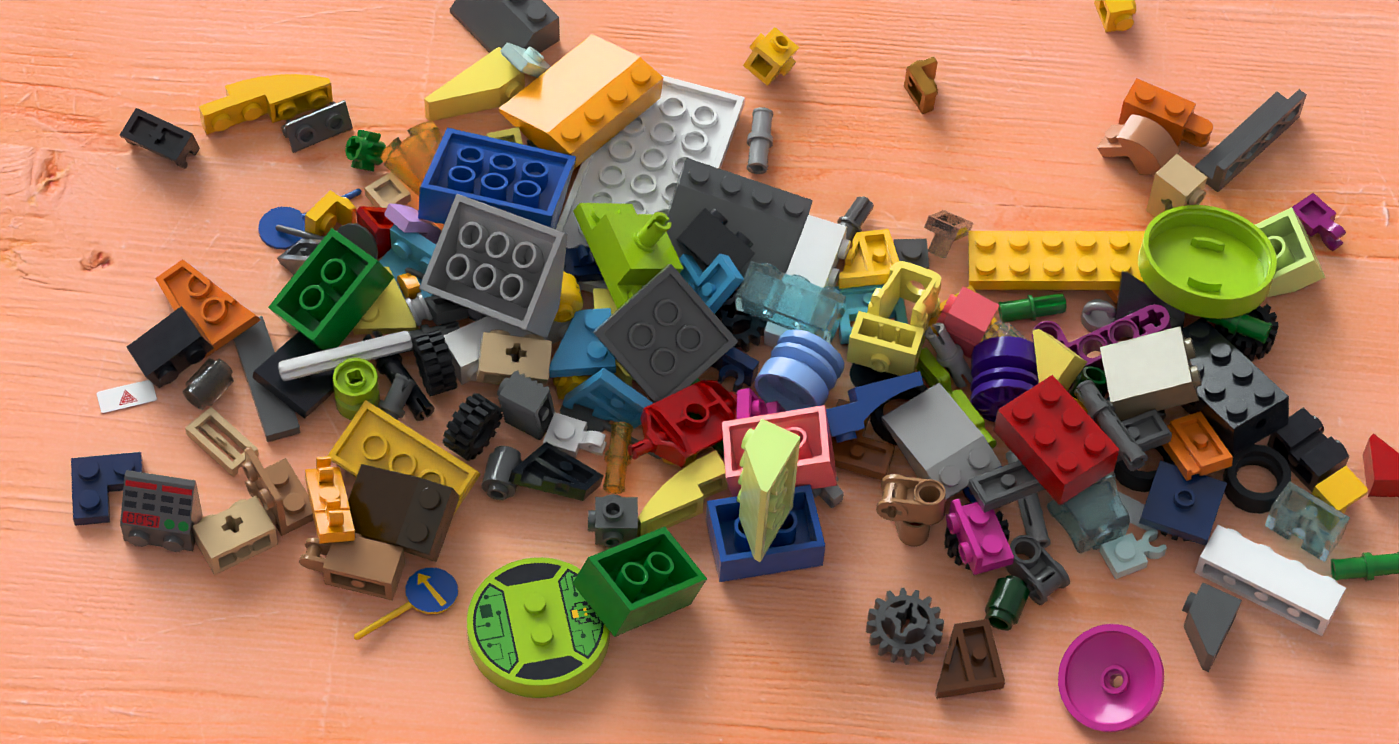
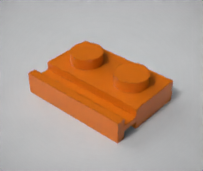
[1162,411,1233,481]

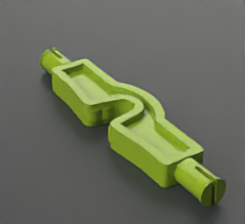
[916,347,997,449]

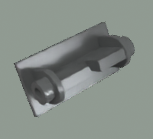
[281,100,353,153]

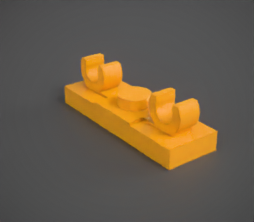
[305,456,355,544]

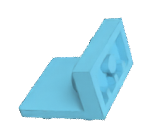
[379,224,436,299]

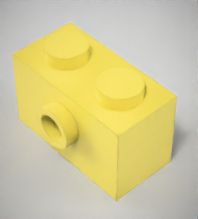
[846,311,925,376]

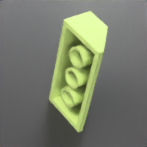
[737,418,801,562]

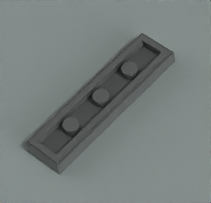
[233,316,301,442]

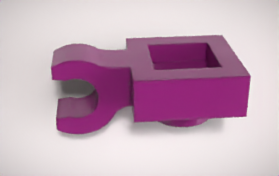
[1292,193,1346,251]

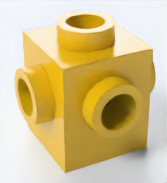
[743,27,799,86]

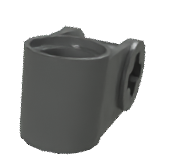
[1005,535,1070,605]

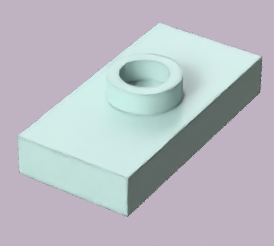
[500,42,551,78]

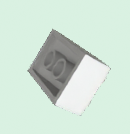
[881,383,1002,500]

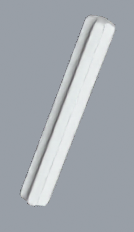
[278,331,412,381]

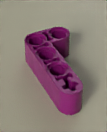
[1032,304,1172,389]

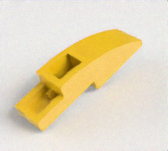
[199,74,333,135]

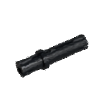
[362,330,435,421]

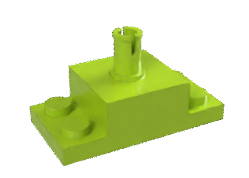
[573,203,684,309]

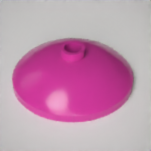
[1058,624,1164,732]

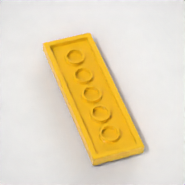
[968,231,1145,290]

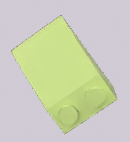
[1255,207,1326,297]

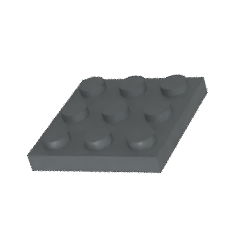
[592,264,738,403]

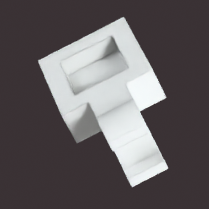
[543,412,607,457]

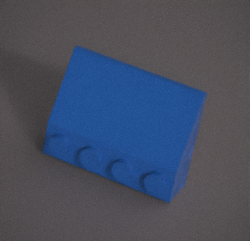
[418,128,576,229]

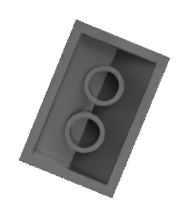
[450,0,560,53]

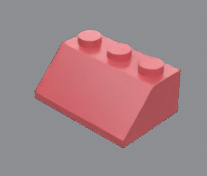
[722,405,837,497]

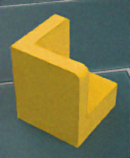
[1309,466,1368,528]

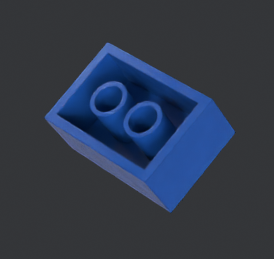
[706,485,825,582]

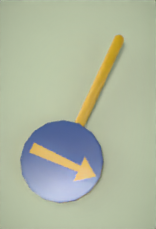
[354,568,458,640]

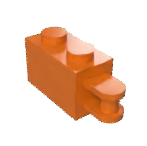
[1118,78,1213,147]

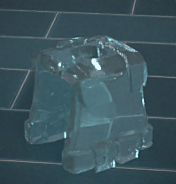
[1047,471,1130,554]

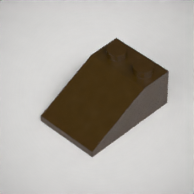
[348,464,460,562]

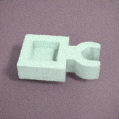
[1099,529,1167,580]

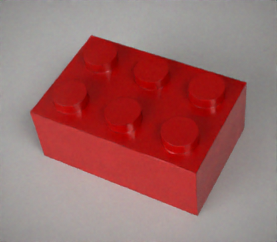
[994,375,1120,506]

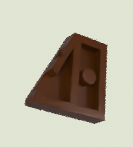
[935,619,1005,699]

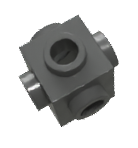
[588,494,638,548]

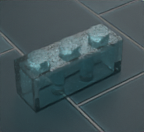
[735,261,846,344]

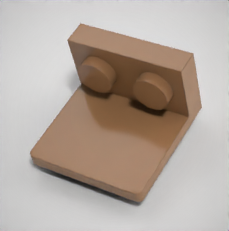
[242,446,314,536]

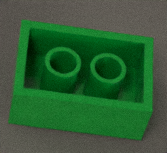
[268,228,394,351]
[572,527,707,637]

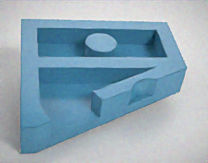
[549,308,616,378]
[562,368,653,429]

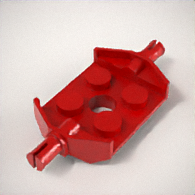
[628,379,755,468]

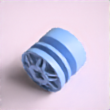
[755,329,844,411]

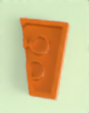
[155,259,261,358]

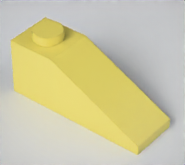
[424,47,525,121]

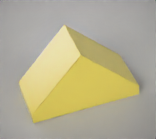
[1033,329,1087,390]

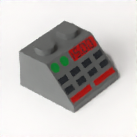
[120,470,203,552]

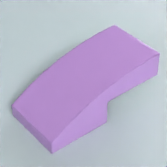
[384,203,442,244]

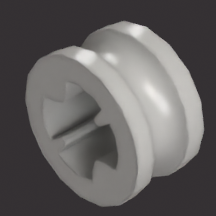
[405,292,433,326]

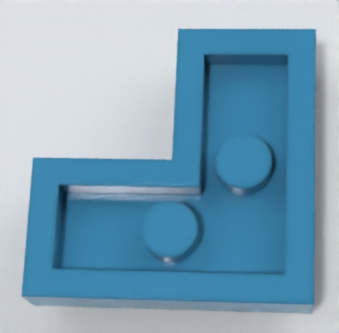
[679,254,744,314]

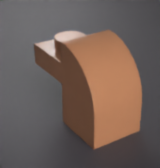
[1097,115,1180,175]

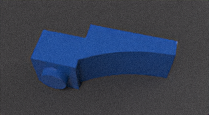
[826,371,923,443]

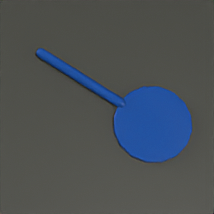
[258,189,362,250]

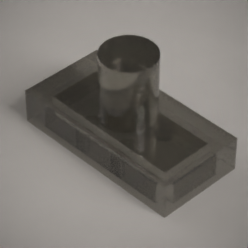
[924,210,973,258]

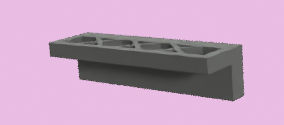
[1195,89,1307,192]

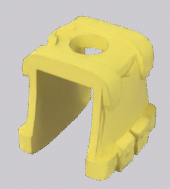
[867,261,941,346]

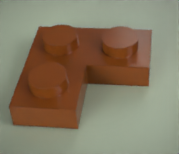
[831,399,895,480]

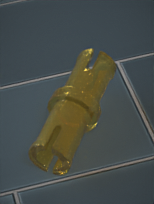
[603,422,633,494]

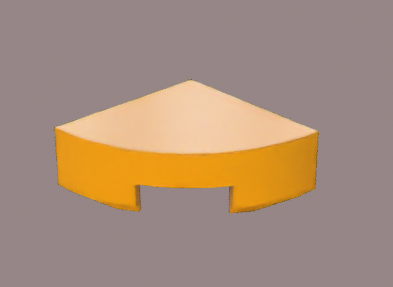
[397,273,421,299]

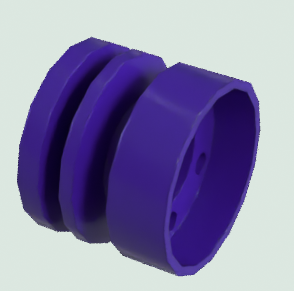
[970,336,1039,422]

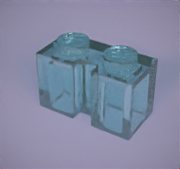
[1265,481,1350,562]

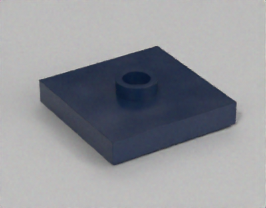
[1139,460,1227,546]

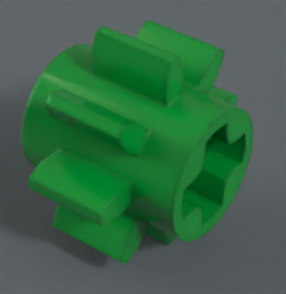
[345,130,387,172]

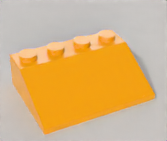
[499,34,664,170]

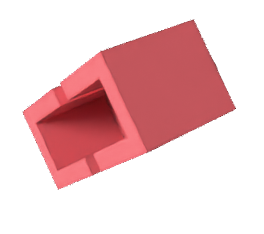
[936,286,999,359]

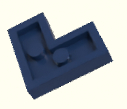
[71,452,143,526]

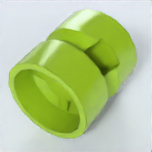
[333,358,380,420]

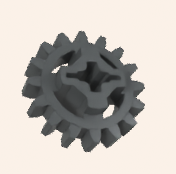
[866,588,944,665]

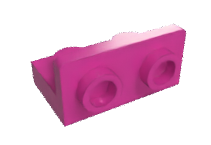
[946,499,1014,575]

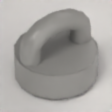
[1081,299,1116,332]

